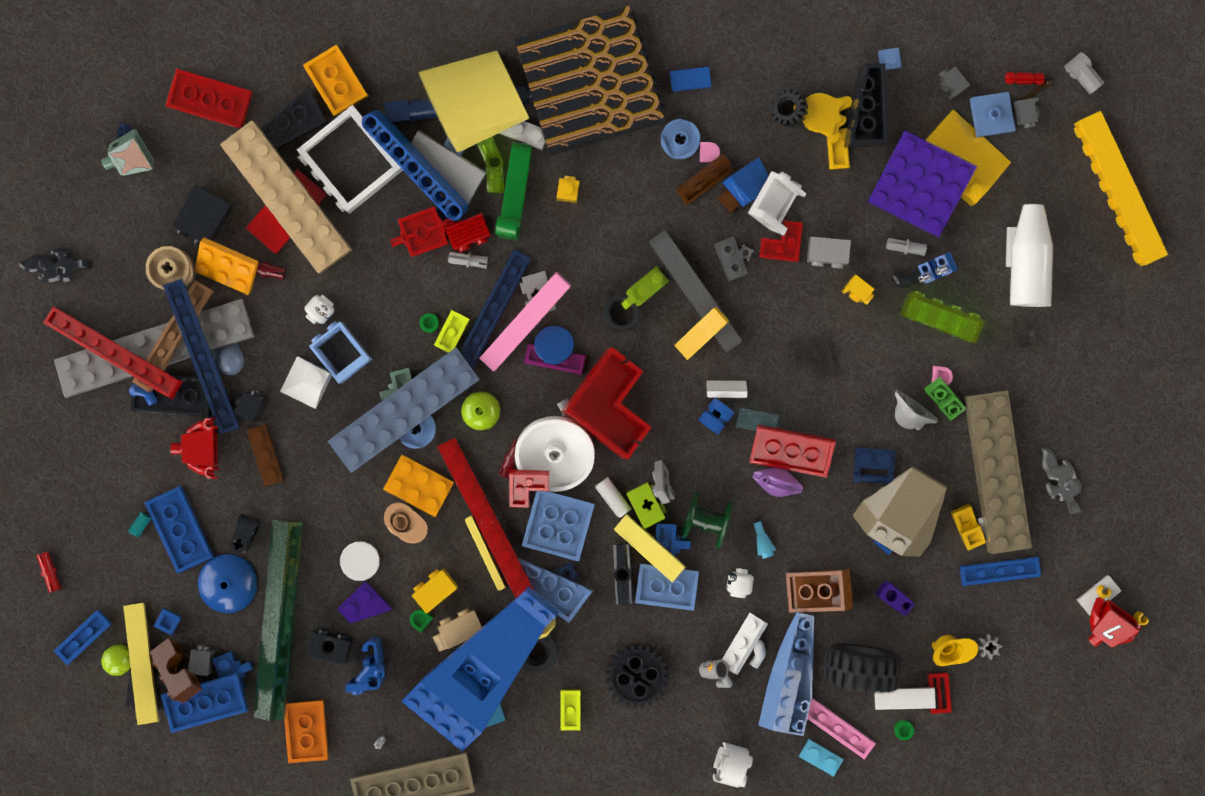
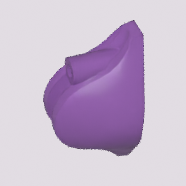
[753,468,803,497]

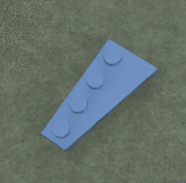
[518,558,593,623]

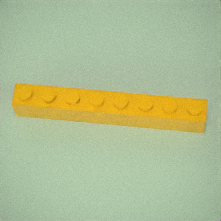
[1074,111,1168,266]

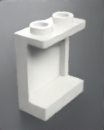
[748,172,806,235]

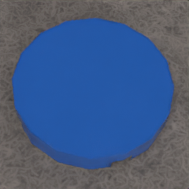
[534,326,574,365]

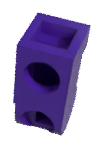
[874,580,915,617]

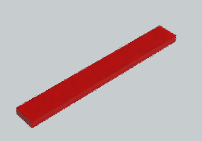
[43,306,182,399]

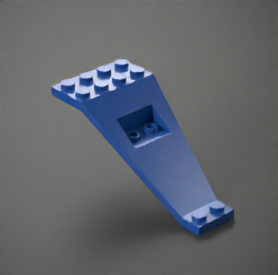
[402,586,559,751]

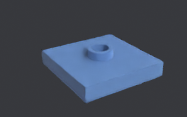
[970,92,1016,138]

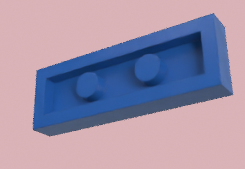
[54,610,112,665]

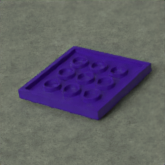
[868,130,977,238]

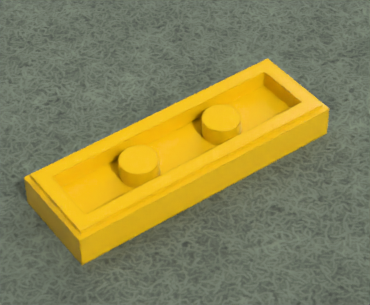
[674,307,729,360]

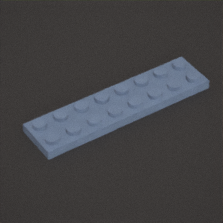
[328,347,480,473]

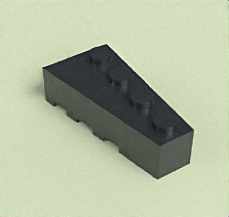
[843,63,889,148]

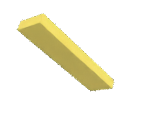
[614,514,686,582]
[465,515,507,591]

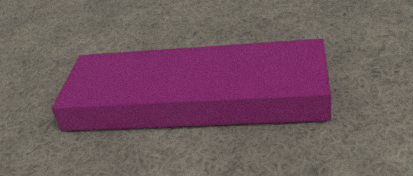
[524,344,586,375]

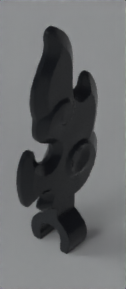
[19,248,92,283]

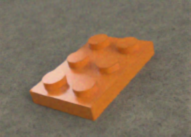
[283,699,329,763]

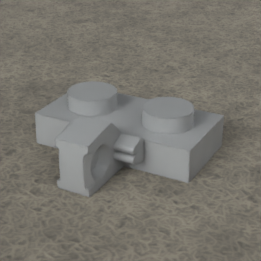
[652,460,675,504]

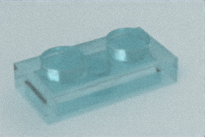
[736,408,779,431]

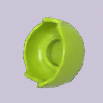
[101,644,130,676]

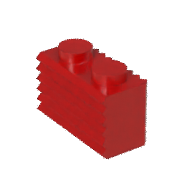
[445,213,491,253]

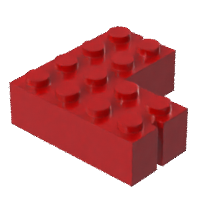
[561,347,651,459]

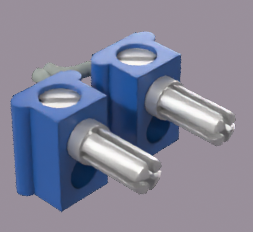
[918,252,958,284]

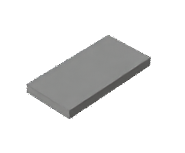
[411,130,487,205]

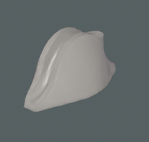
[895,389,938,430]

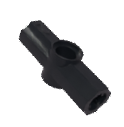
[613,543,633,605]

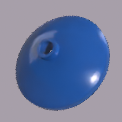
[198,554,258,613]

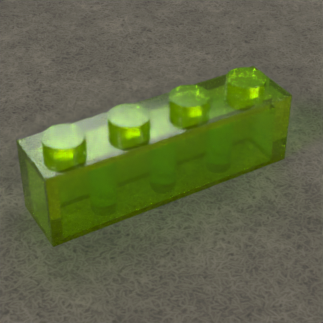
[899,291,985,344]

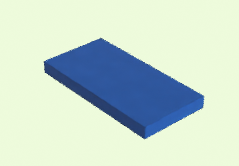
[144,486,214,574]
[161,672,249,733]

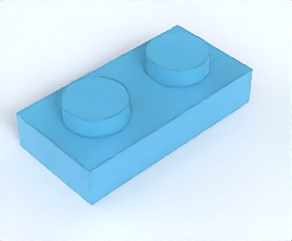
[799,739,844,777]

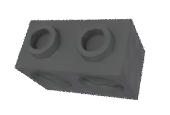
[714,236,748,282]

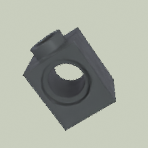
[188,644,215,676]

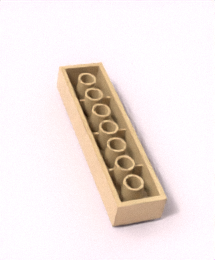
[220,121,352,274]

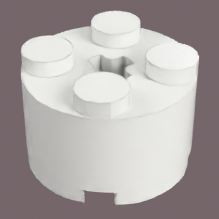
[713,742,753,788]

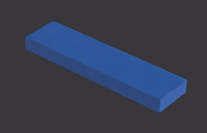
[959,556,1041,586]

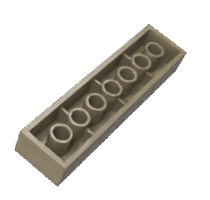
[964,390,1032,554]

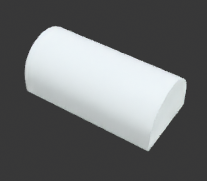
[595,477,632,517]

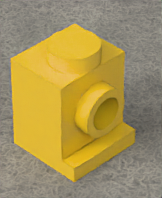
[841,275,874,305]

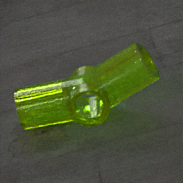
[477,137,504,193]

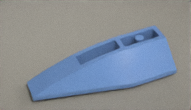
[758,612,814,736]

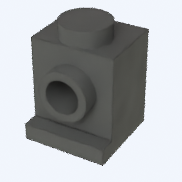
[939,66,970,100]
[1013,97,1039,128]

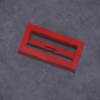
[927,672,952,714]

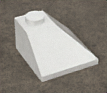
[280,356,332,409]

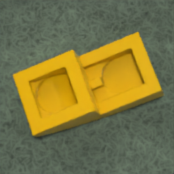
[951,504,986,551]

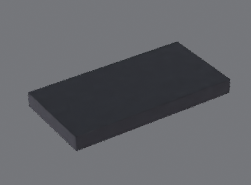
[130,375,211,417]

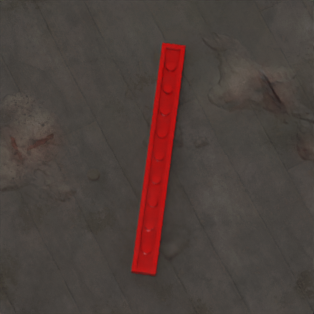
[437,438,534,598]

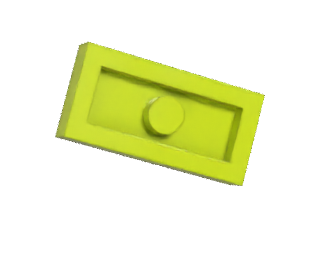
[434,310,470,353]
[561,689,581,730]

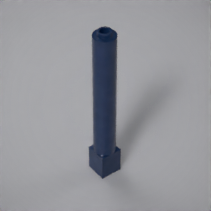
[384,84,532,125]

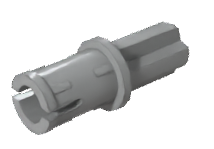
[886,238,927,256]
[448,252,488,269]

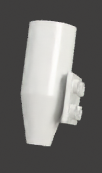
[1006,204,1053,307]

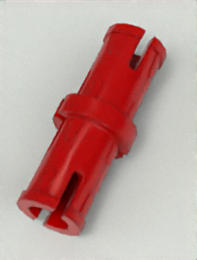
[36,551,62,593]

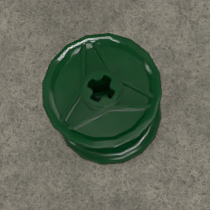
[682,491,733,549]

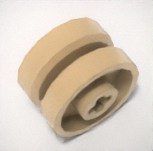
[146,246,195,290]

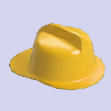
[932,635,978,666]

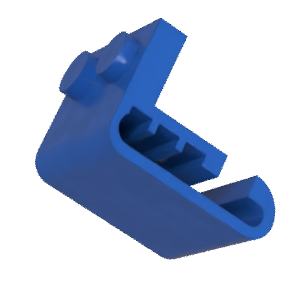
[345,636,386,695]

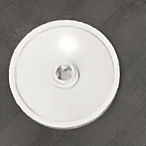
[515,416,595,492]

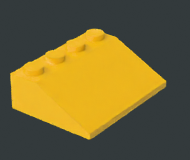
[925,109,1011,206]

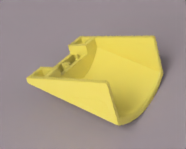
[419,51,529,152]

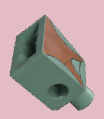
[101,129,154,176]

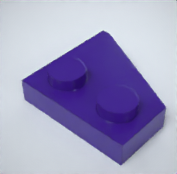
[337,581,392,623]

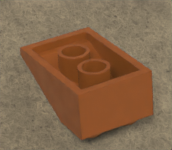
[786,569,853,613]

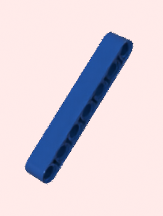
[362,110,468,220]

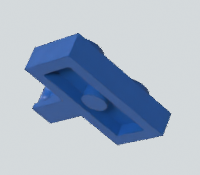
[656,523,691,556]
[212,651,254,689]

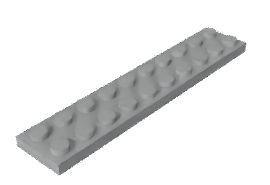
[54,299,254,398]

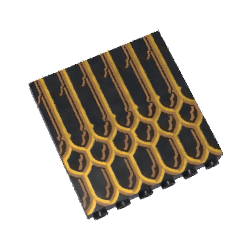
[515,6,666,156]

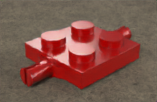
[390,206,456,257]

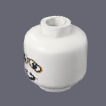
[305,294,334,324]

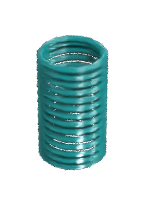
[128,512,151,537]

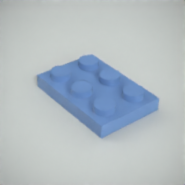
[635,563,699,611]

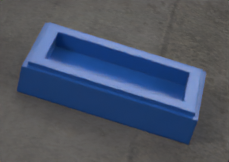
[670,67,711,92]

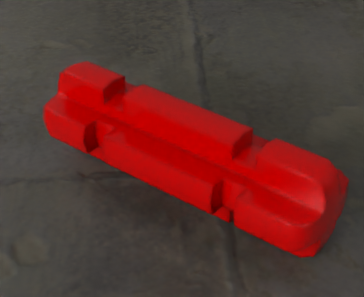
[1005,72,1045,85]

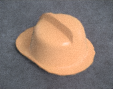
[384,503,428,544]

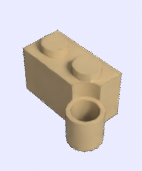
[433,608,482,651]

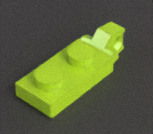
[621,266,669,309]

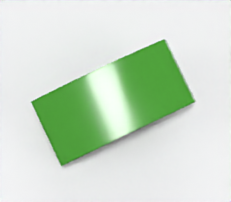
[924,377,967,420]

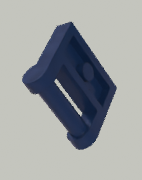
[853,448,895,485]

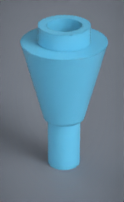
[754,521,776,559]

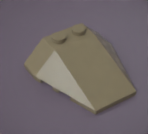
[853,466,947,557]

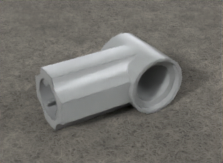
[1064,52,1104,94]

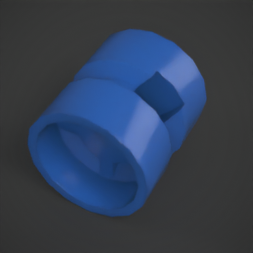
[698,398,735,435]

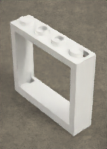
[297,105,403,214]

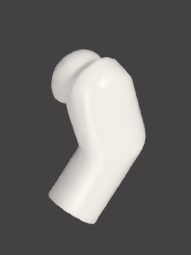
[749,640,766,669]

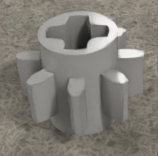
[978,634,1003,660]

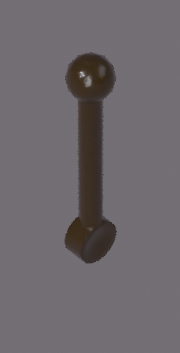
[1017,78,1053,101]

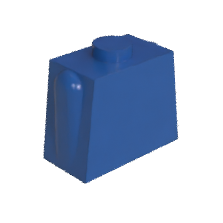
[722,157,769,207]

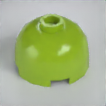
[461,391,501,431]

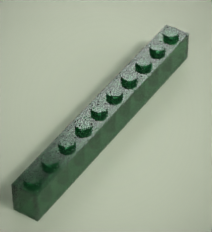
[253,519,303,721]

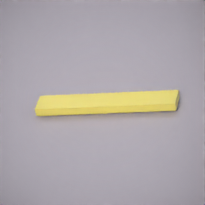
[123,603,159,725]

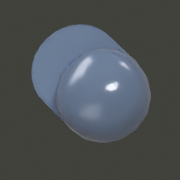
[211,343,244,376]

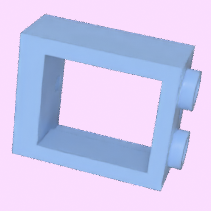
[309,321,372,384]

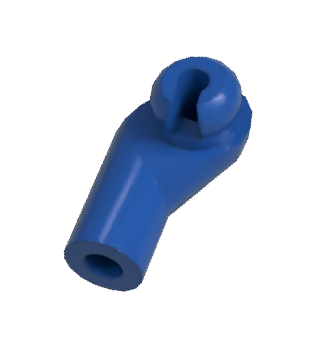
[129,384,158,406]
[356,664,385,685]

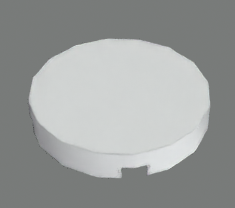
[340,541,380,581]

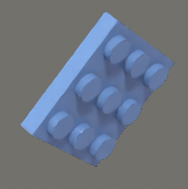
[522,491,595,561]

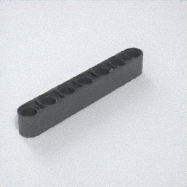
[648,230,742,353]

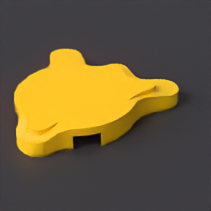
[794,93,852,143]

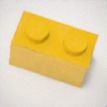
[411,568,459,614]

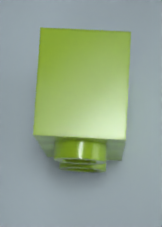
[626,482,667,529]

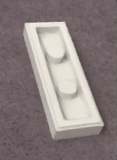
[875,687,936,710]

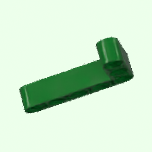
[496,142,532,241]

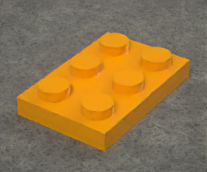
[303,44,369,117]
[194,238,259,295]
[383,454,454,517]

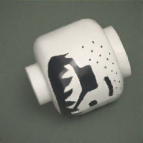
[727,568,754,598]

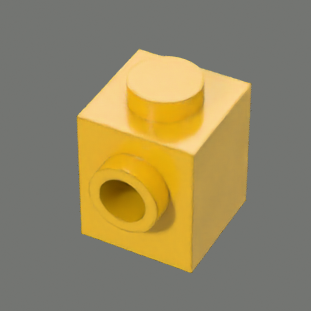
[557,176,579,203]

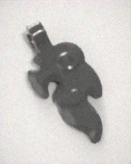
[1041,447,1082,514]

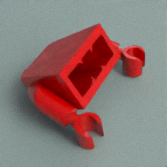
[170,417,219,479]

